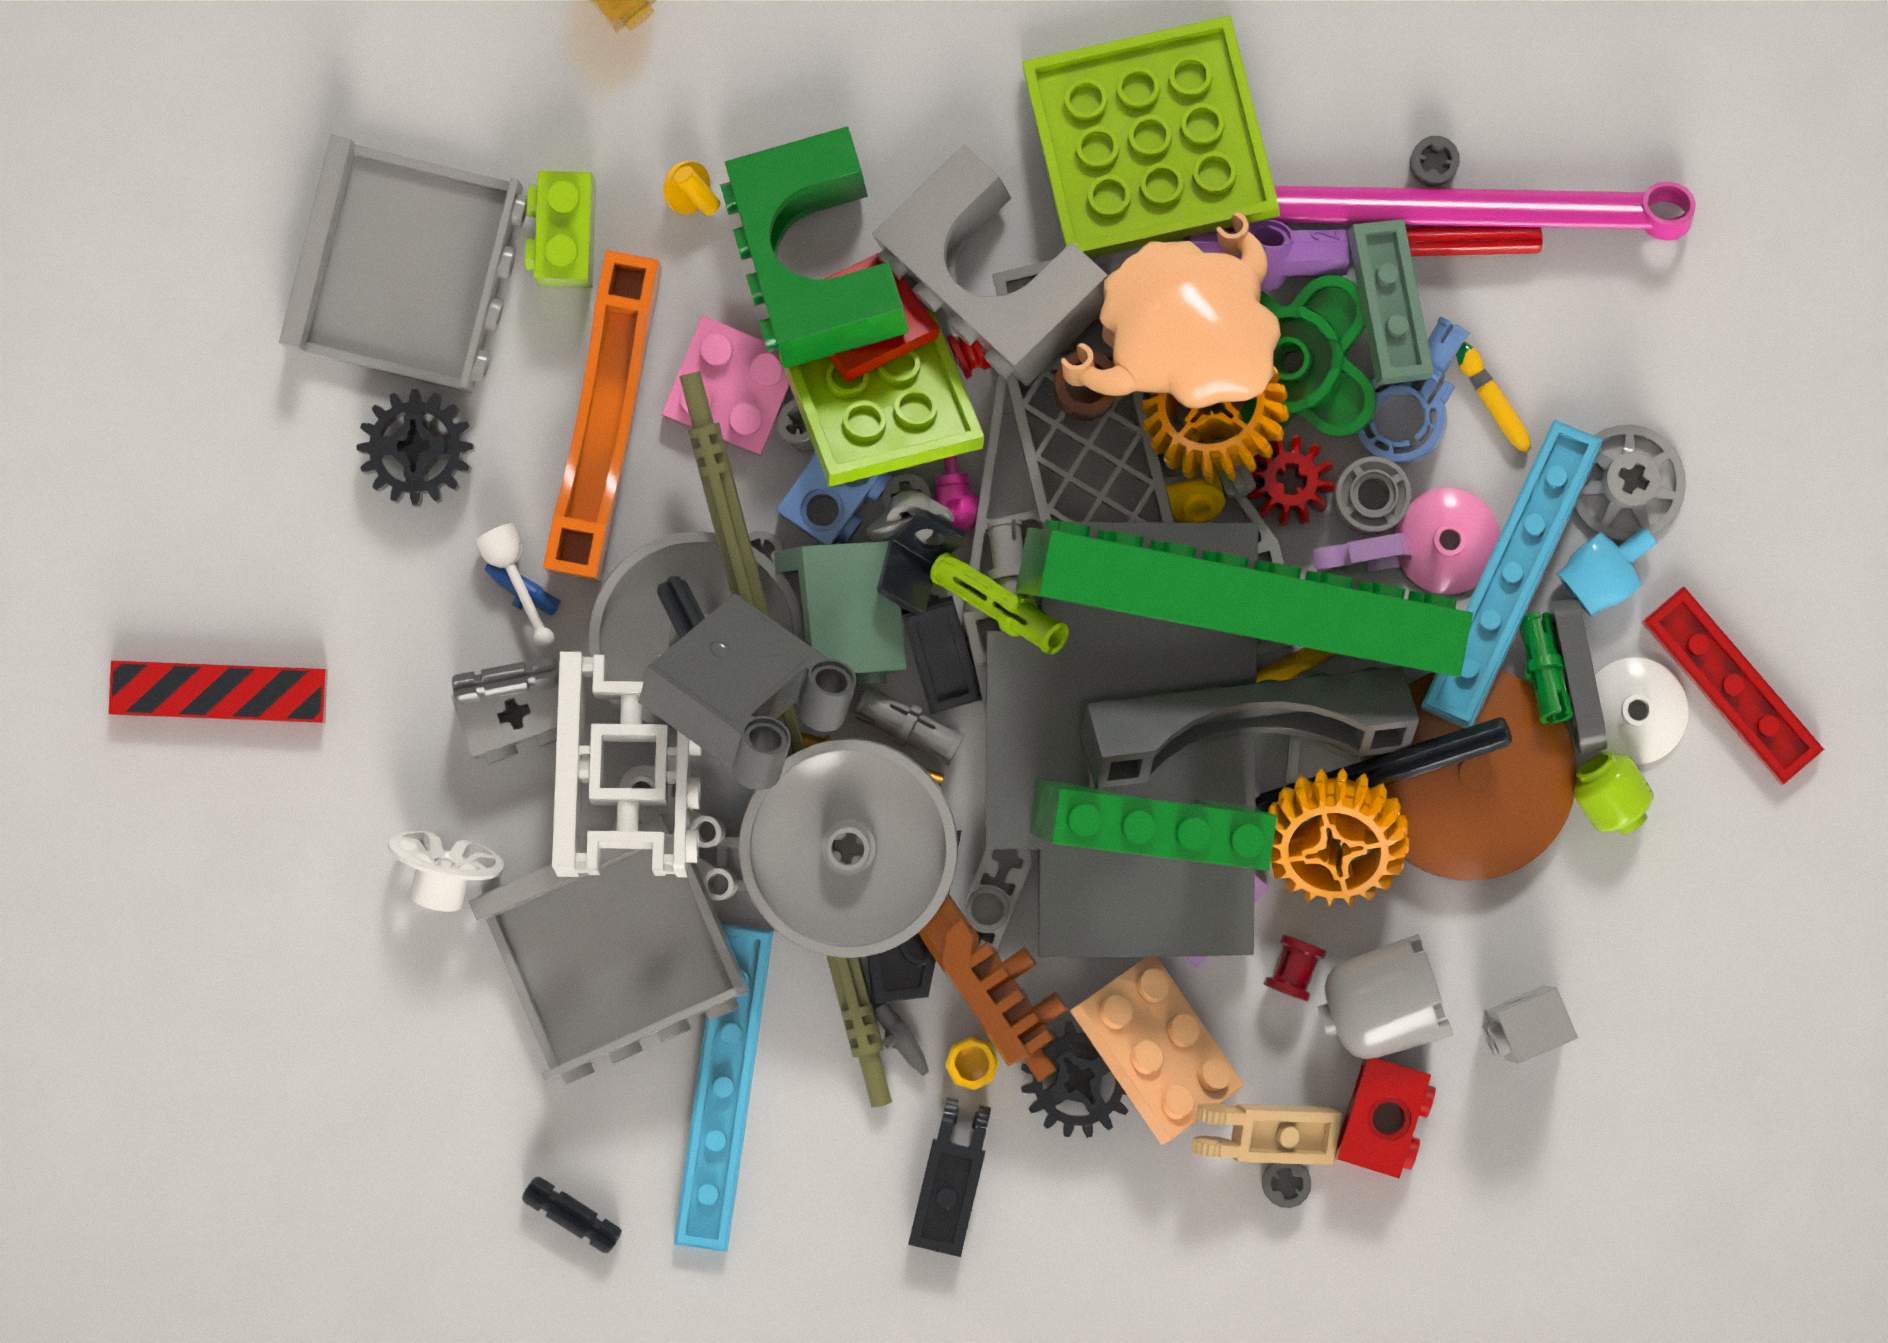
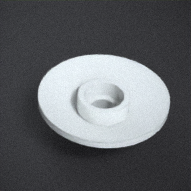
[1595,657,1689,765]

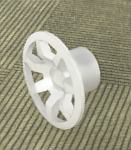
[388,831,505,912]

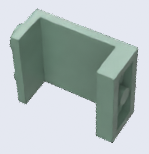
[774,541,907,686]

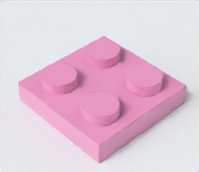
[661,316,790,456]

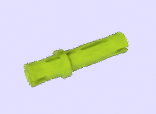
[930,552,1069,655]

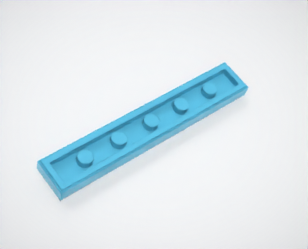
[1421,420,1603,728]
[674,923,774,1252]

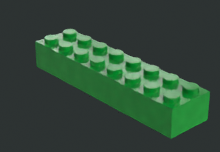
[1016,519,1473,677]

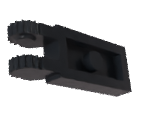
[908,1097,991,1257]

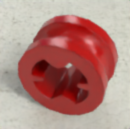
[946,333,990,380]

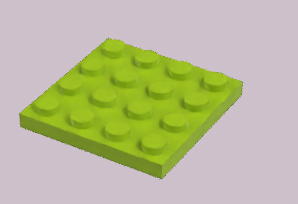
[1022,15,1280,258]

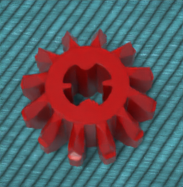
[1247,435,1336,527]

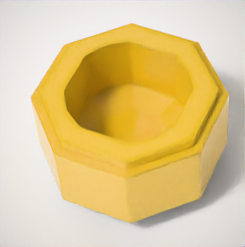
[945,1036,999,1090]

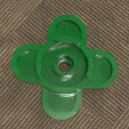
[1239,275,1377,443]

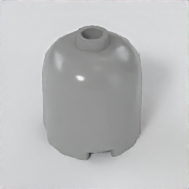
[1317,934,1453,1059]

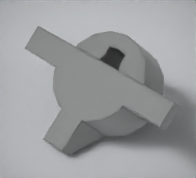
[866,491,954,545]

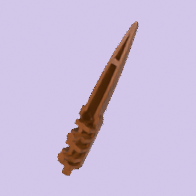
[823,735,1067,1082]

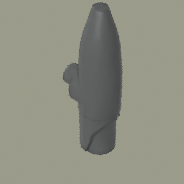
[874,1002,929,1076]

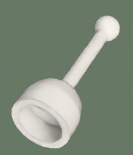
[475,523,555,649]

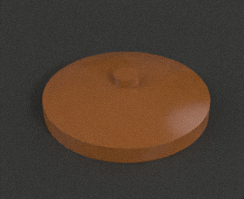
[1361,670,1577,881]

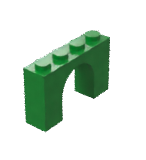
[720,126,909,369]
[1030,779,1277,871]

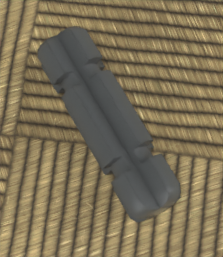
[452,657,559,704]

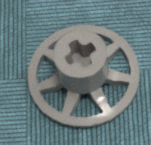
[1574,425,1686,541]

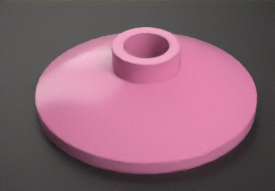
[1394,488,1500,595]

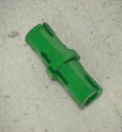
[1519,612,1574,724]

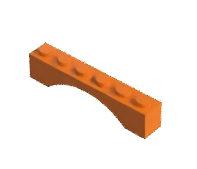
[543,250,663,582]

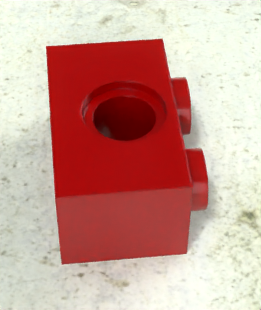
[1335,1058,1436,1179]

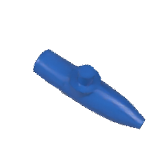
[484,563,561,616]

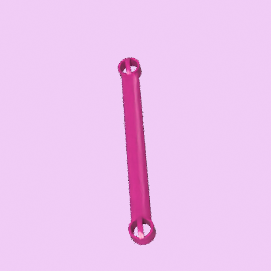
[1225,181,1696,241]

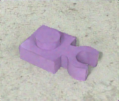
[1312,533,1412,573]

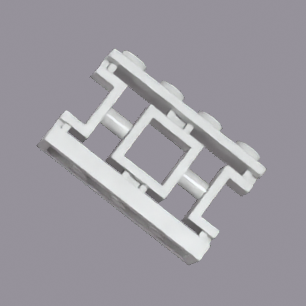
[552,652,702,877]

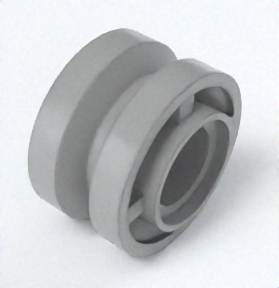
[1333,456,1412,535]

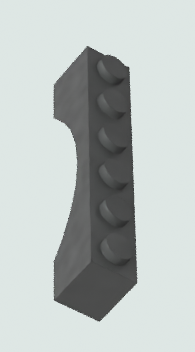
[1080,667,1419,789]

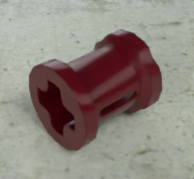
[1263,935,1327,1002]

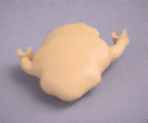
[1061,212,1281,408]

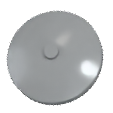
[588,531,805,745]
[739,738,958,958]

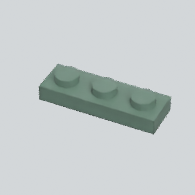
[1347,219,1434,385]

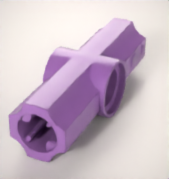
[1183,219,1350,291]

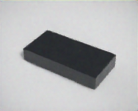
[901,595,982,714]

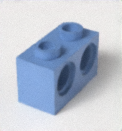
[776,453,894,545]

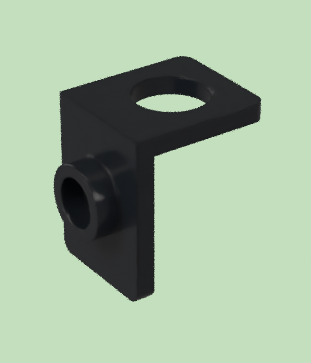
[877,510,966,616]

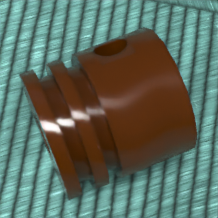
[1054,350,1117,421]

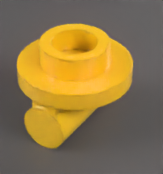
[663,160,721,216]
[1166,474,1225,522]

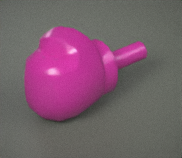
[934,455,980,532]

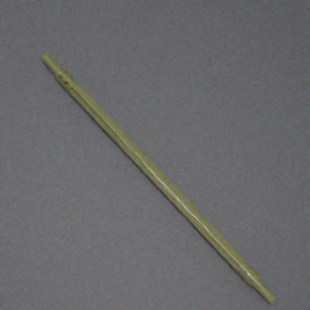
[679,371,892,1107]

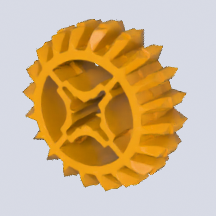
[1142,366,1289,484]
[1268,768,1409,909]

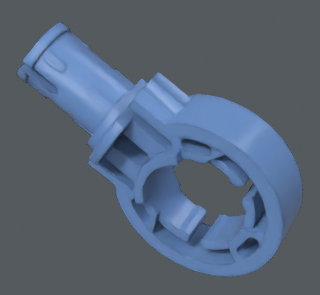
[1357,316,1470,465]

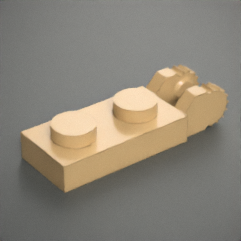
[1191,1103,1342,1165]

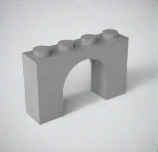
[872,144,1108,386]

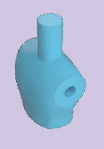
[1556,527,1657,617]

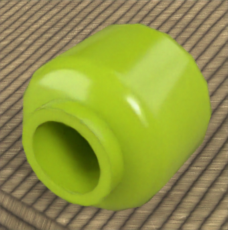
[1573,752,1654,834]

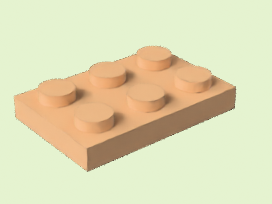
[1070,957,1245,1145]

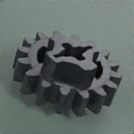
[356,389,475,507]
[1021,1021,1129,1138]

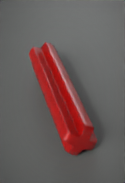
[1406,226,1543,257]

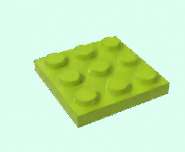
[779,308,985,487]

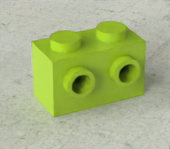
[525,171,596,288]

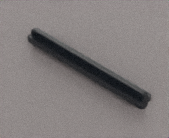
[1255,717,1512,812]

